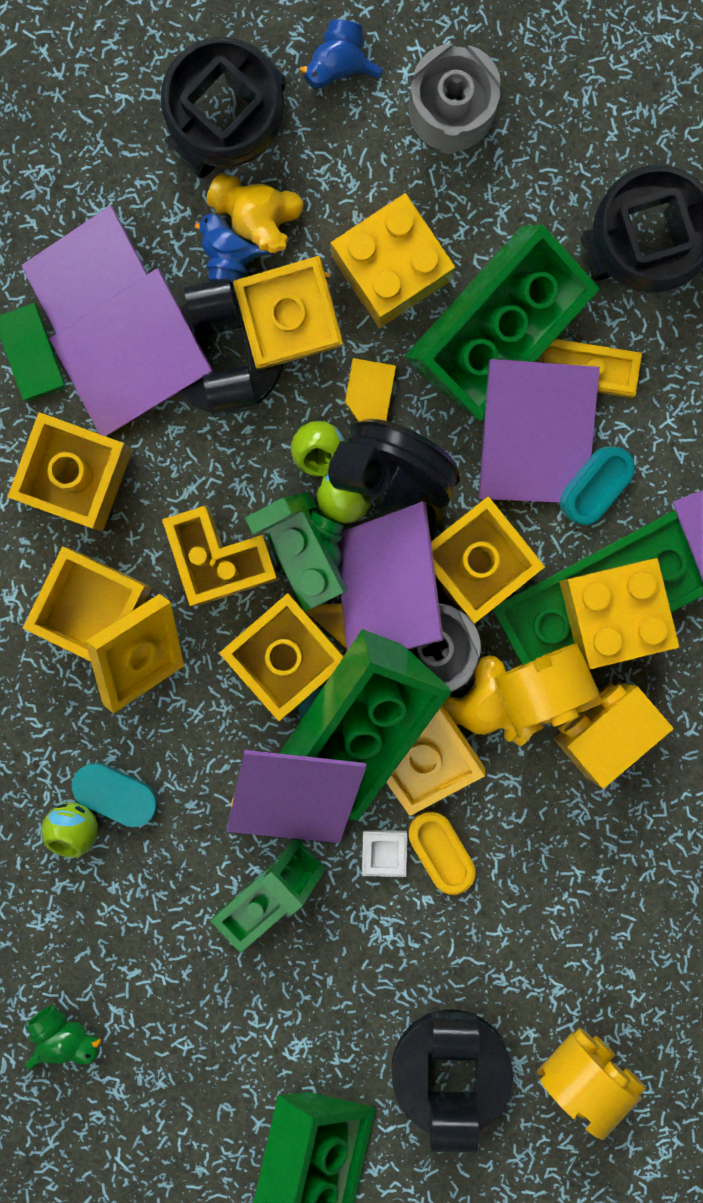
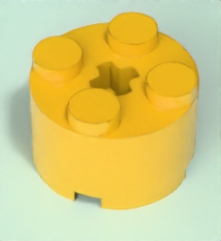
[494,644,603,738]
[537,1028,646,1140]

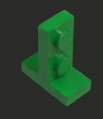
[245,492,348,612]
[210,839,326,953]

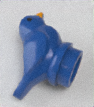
[299,19,383,89]
[195,213,273,286]

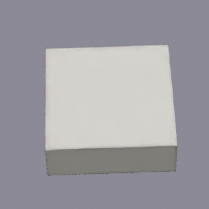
[362,830,407,877]

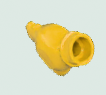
[206,173,303,253]
[443,655,533,747]

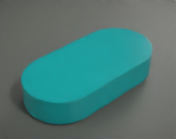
[560,446,635,525]
[72,762,158,827]

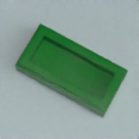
[0,303,67,403]

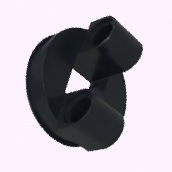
[161,37,286,178]
[580,165,703,293]
[179,277,283,418]
[328,419,460,537]
[392,1009,513,1153]

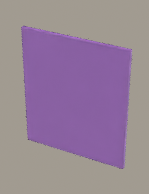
[21,205,147,334]
[49,268,213,437]
[478,359,600,502]
[338,502,443,651]
[226,750,366,843]

